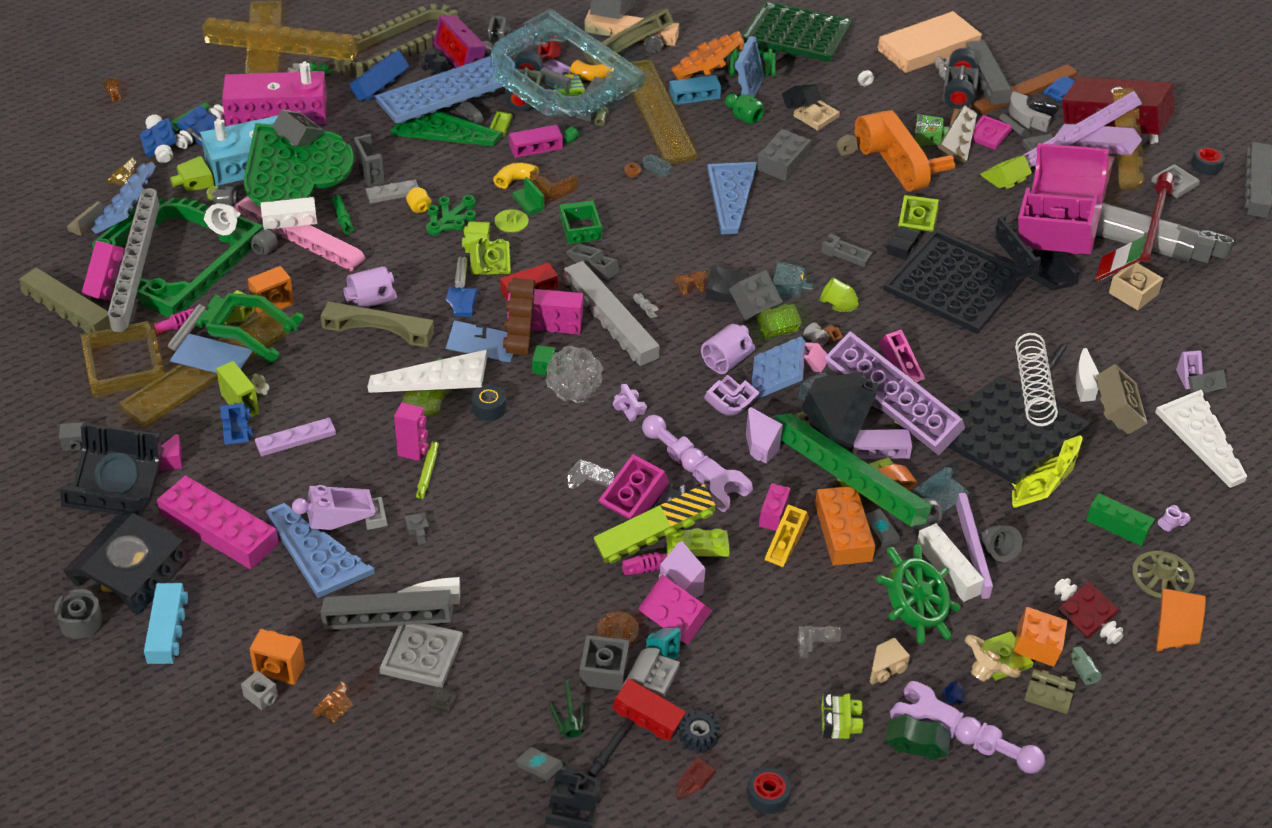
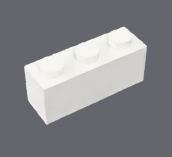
[261,197,317,230]

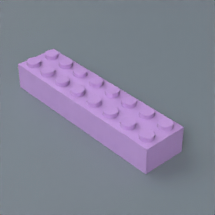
[825,331,965,456]

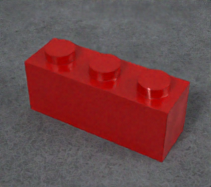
[500,263,558,300]
[612,679,686,741]

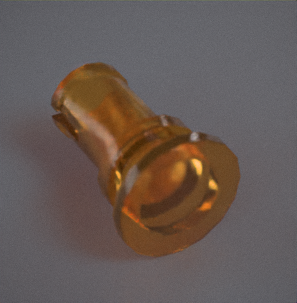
[103,77,122,102]

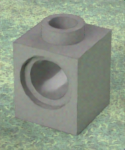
[241,670,278,710]

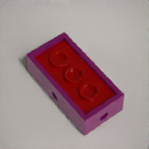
[433,15,486,68]

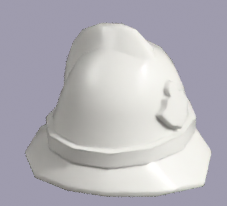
[204,203,241,235]

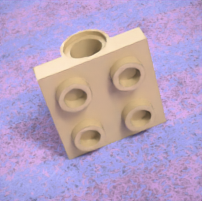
[794,100,840,130]

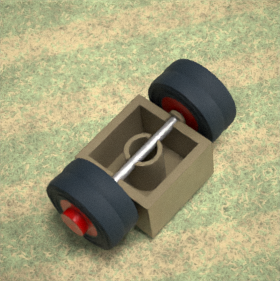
[505,51,543,111]

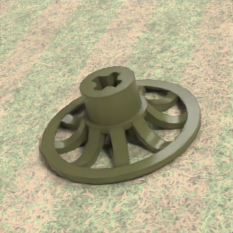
[1132,551,1195,599]

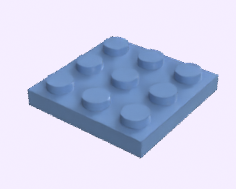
[735,37,764,98]
[752,336,805,399]

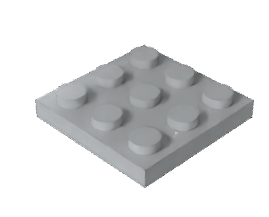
[380,624,463,688]

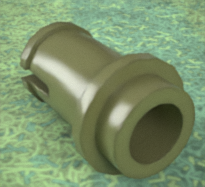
[595,106,609,126]

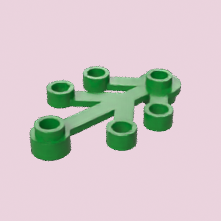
[426,195,476,236]

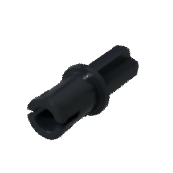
[1028,102,1057,115]

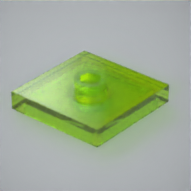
[402,389,446,416]

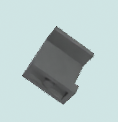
[354,134,384,187]

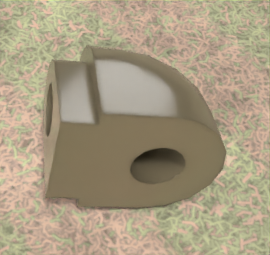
[836,134,858,156]

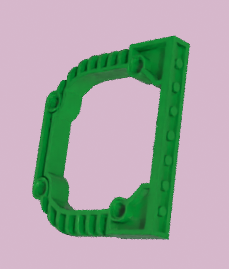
[92,198,264,317]

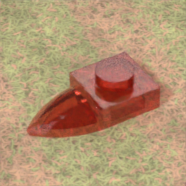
[676,757,716,799]

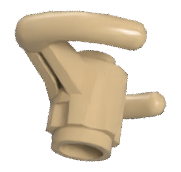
[965,635,1021,682]

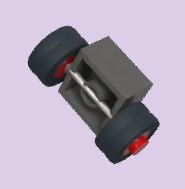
[943,48,979,109]

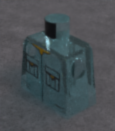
[773,261,814,297]

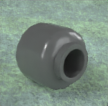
[212,186,239,208]
[251,229,278,256]

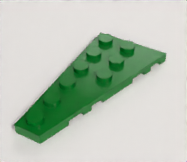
[391,111,502,146]

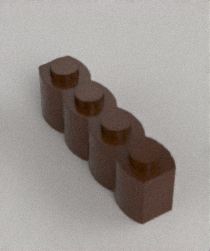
[503,278,535,355]

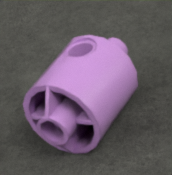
[343,266,397,308]
[701,324,755,374]

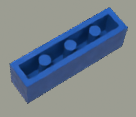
[349,50,409,101]

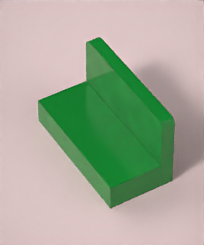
[512,177,544,216]

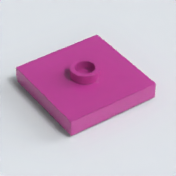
[972,115,1012,150]

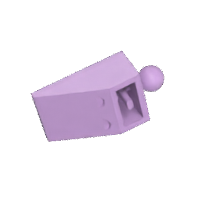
[292,485,376,530]

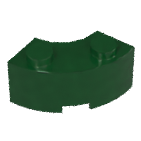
[886,714,951,760]

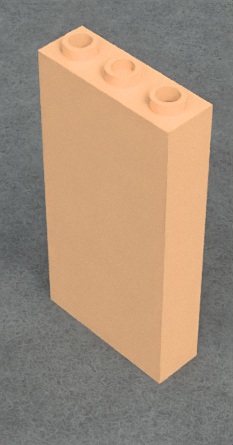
[878,12,982,73]

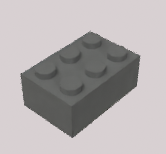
[757,129,811,181]

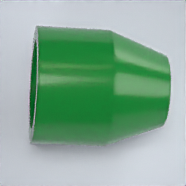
[563,126,579,144]

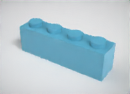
[144,583,188,664]

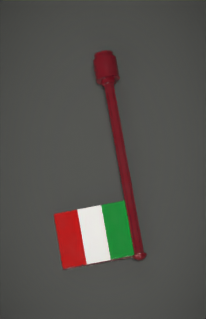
[1095,172,1174,282]

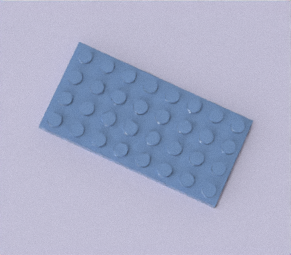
[375,55,517,123]

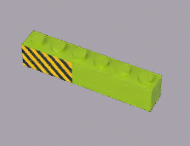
[594,484,715,564]

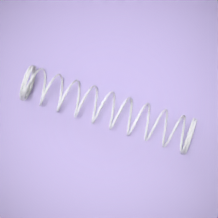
[1015,333,1058,426]

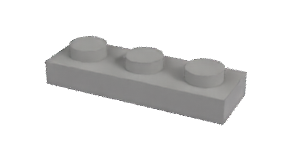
[366,180,419,203]

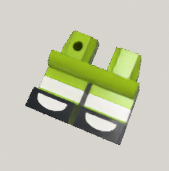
[821,692,863,739]

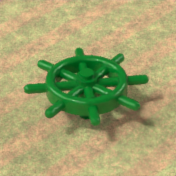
[876,544,961,644]

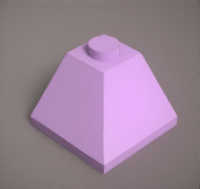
[746,407,783,464]

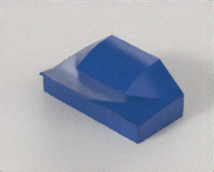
[446,287,478,317]

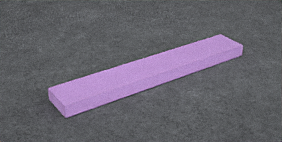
[956,493,993,599]

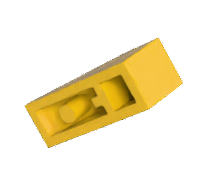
[764,505,809,567]

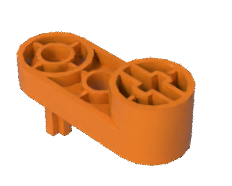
[855,110,955,192]

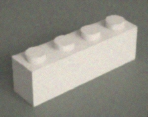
[917,524,984,602]

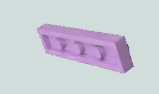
[255,417,336,456]

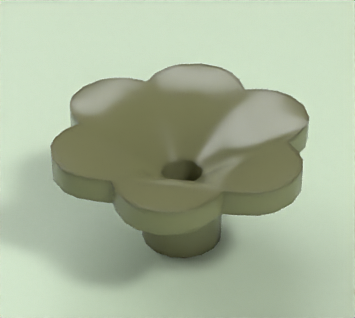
[250,373,269,396]

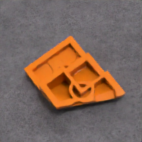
[1156,589,1206,651]

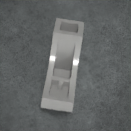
[1008,91,1051,132]

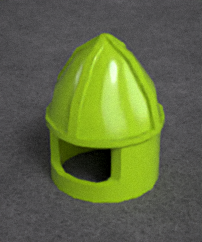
[820,277,858,312]

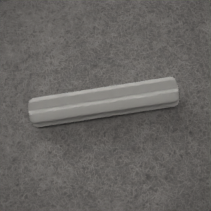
[455,256,467,288]
[168,304,207,351]

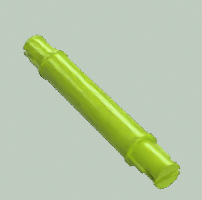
[416,441,439,499]

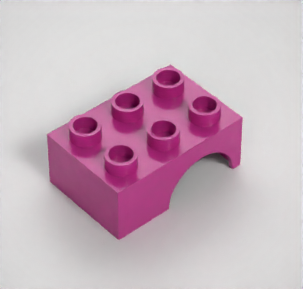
[1018,143,1109,254]

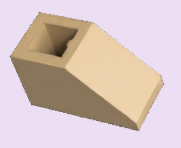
[870,637,910,685]

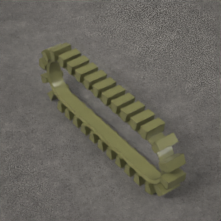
[333,4,459,77]

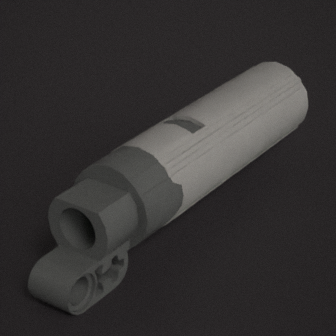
[1096,203,1233,264]

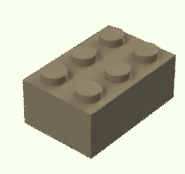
[1096,364,1148,434]

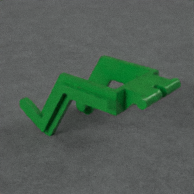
[727,43,775,77]
[196,293,304,363]

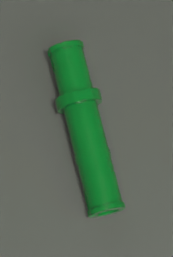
[331,195,354,234]

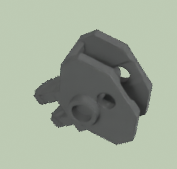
[488,15,511,50]

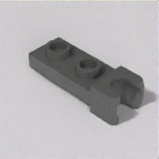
[821,234,873,267]

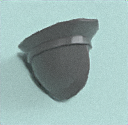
[981,525,1023,562]

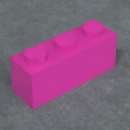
[509,125,563,158]
[82,241,125,301]
[394,402,429,461]

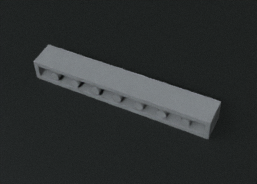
[563,261,660,366]

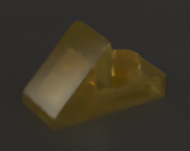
[107,157,137,186]

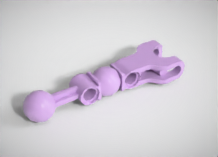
[642,415,753,512]
[890,681,1045,774]

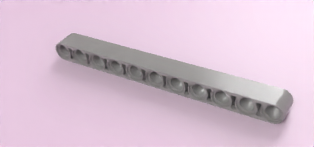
[108,188,159,332]

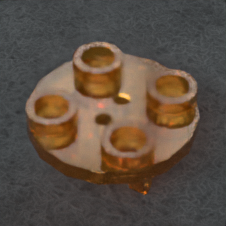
[673,271,708,296]
[597,612,639,647]
[312,681,353,723]

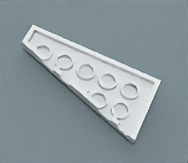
[368,350,487,393]
[1155,390,1247,488]

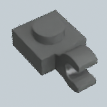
[405,512,429,545]

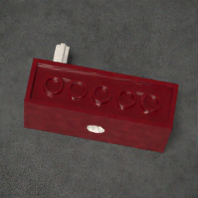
[1062,77,1175,144]

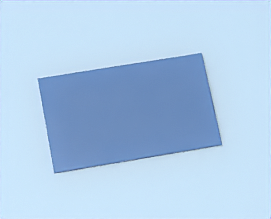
[446,321,513,362]
[170,334,253,373]

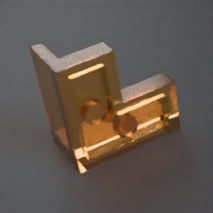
[530,171,577,203]

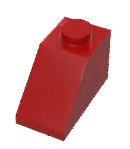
[537,32,561,60]

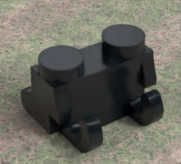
[421,49,453,76]

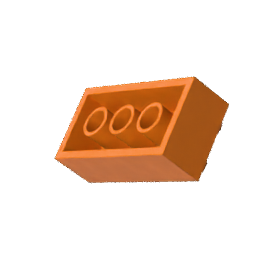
[815,486,875,565]

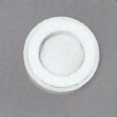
[857,70,874,86]

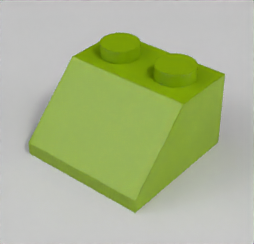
[980,155,1032,189]
[898,195,939,232]

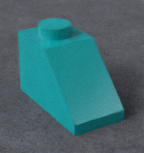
[646,628,681,660]

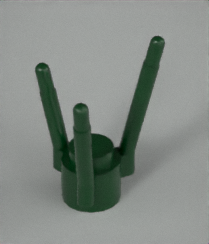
[548,680,585,738]

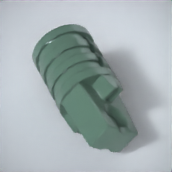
[1071,646,1102,685]

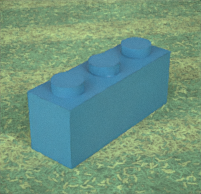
[669,75,721,105]

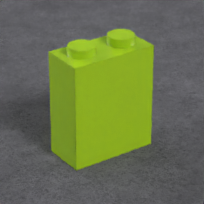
[216,361,260,417]

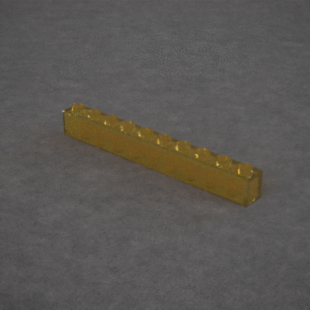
[202,17,358,60]

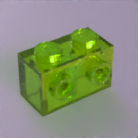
[757,304,802,339]

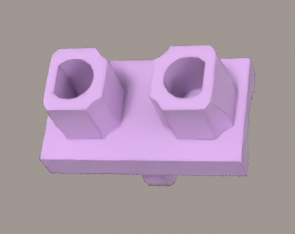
[613,384,647,421]

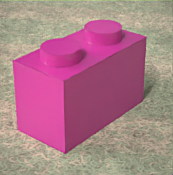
[759,483,791,531]

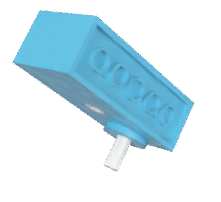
[200,111,300,186]

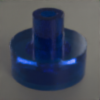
[942,681,965,704]

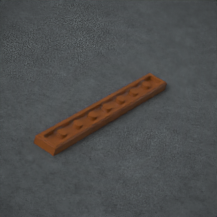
[972,64,1078,115]

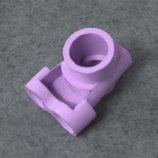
[1158,505,1190,531]

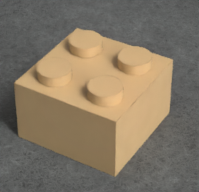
[1109,263,1163,310]

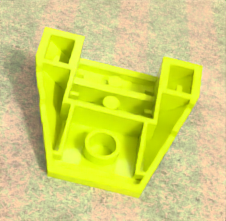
[1012,435,1083,508]

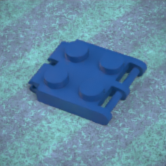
[1043,76,1075,102]

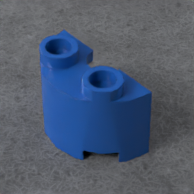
[220,403,253,445]

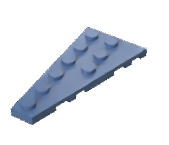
[266,503,375,598]

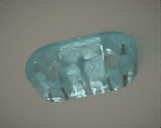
[643,155,671,176]

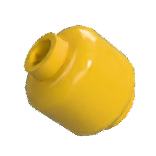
[406,187,431,213]

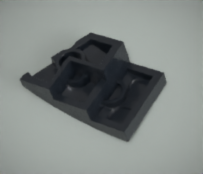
[545,760,600,828]

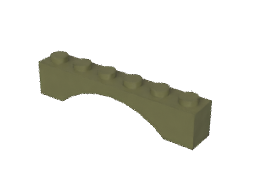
[583,9,674,65]
[321,301,434,347]

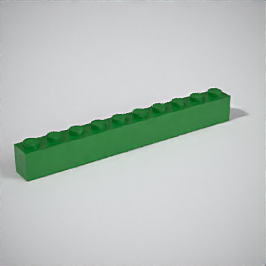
[774,413,932,527]

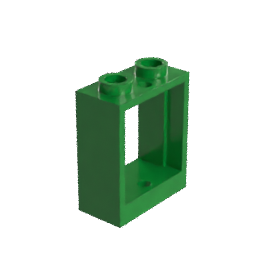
[559,201,602,244]

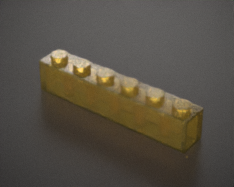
[1113,87,1144,190]

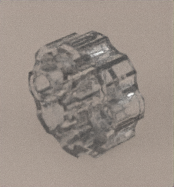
[546,346,603,403]

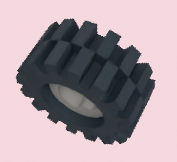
[679,710,720,753]

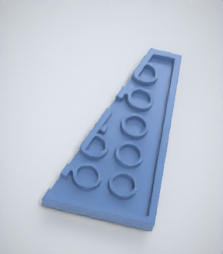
[92,161,156,233]
[707,162,757,234]

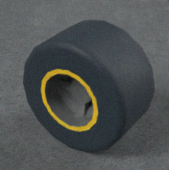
[472,385,506,421]

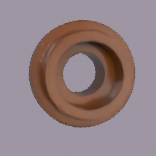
[624,163,641,177]

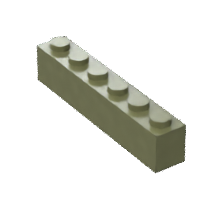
[19,268,111,338]

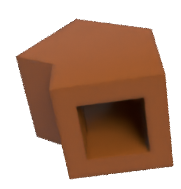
[823,325,843,343]

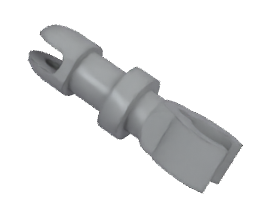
[633,293,659,318]

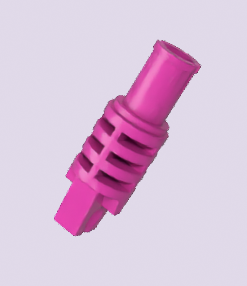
[154,308,194,334]
[622,552,667,575]

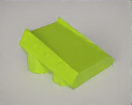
[469,237,511,275]

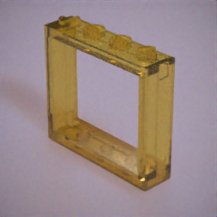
[80,321,165,398]

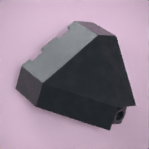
[801,372,879,451]

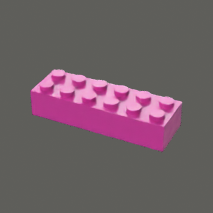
[157,475,279,570]

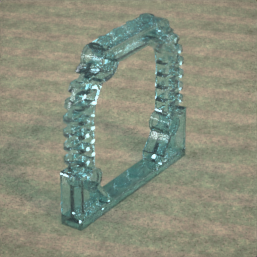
[491,8,646,117]

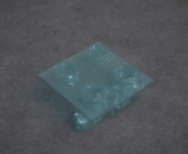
[914,467,970,513]

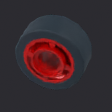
[1191,145,1225,175]
[747,768,791,814]

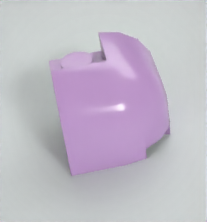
[704,375,759,416]

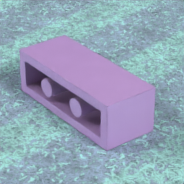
[850,429,912,459]

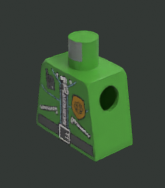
[915,114,949,146]

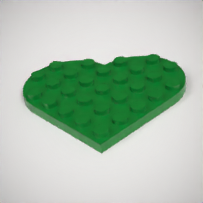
[244,123,354,207]

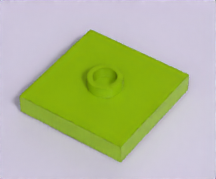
[980,631,1033,681]

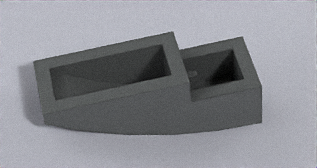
[566,243,620,280]

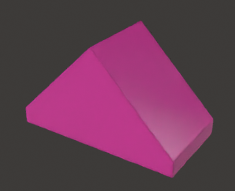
[159,434,182,470]

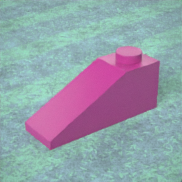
[878,329,925,383]

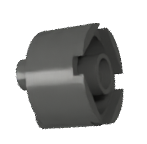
[54,589,103,639]

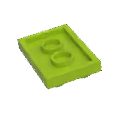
[666,528,730,557]

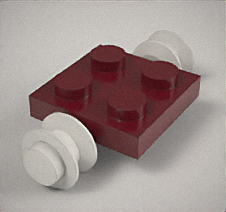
[1054,579,1123,644]

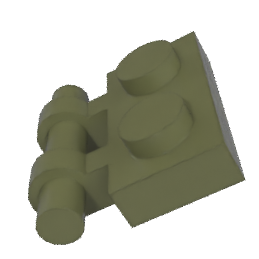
[1024,669,1076,714]

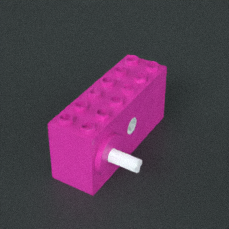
[222,62,327,127]

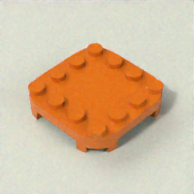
[671,31,744,80]

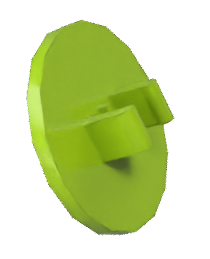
[494,209,529,233]

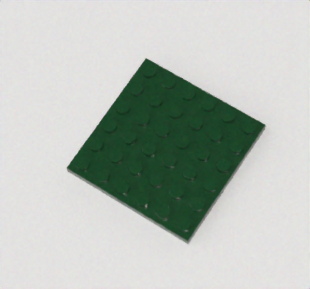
[741,1,853,62]

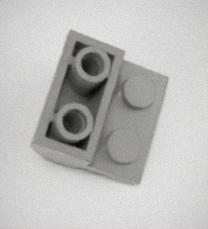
[623,648,680,699]

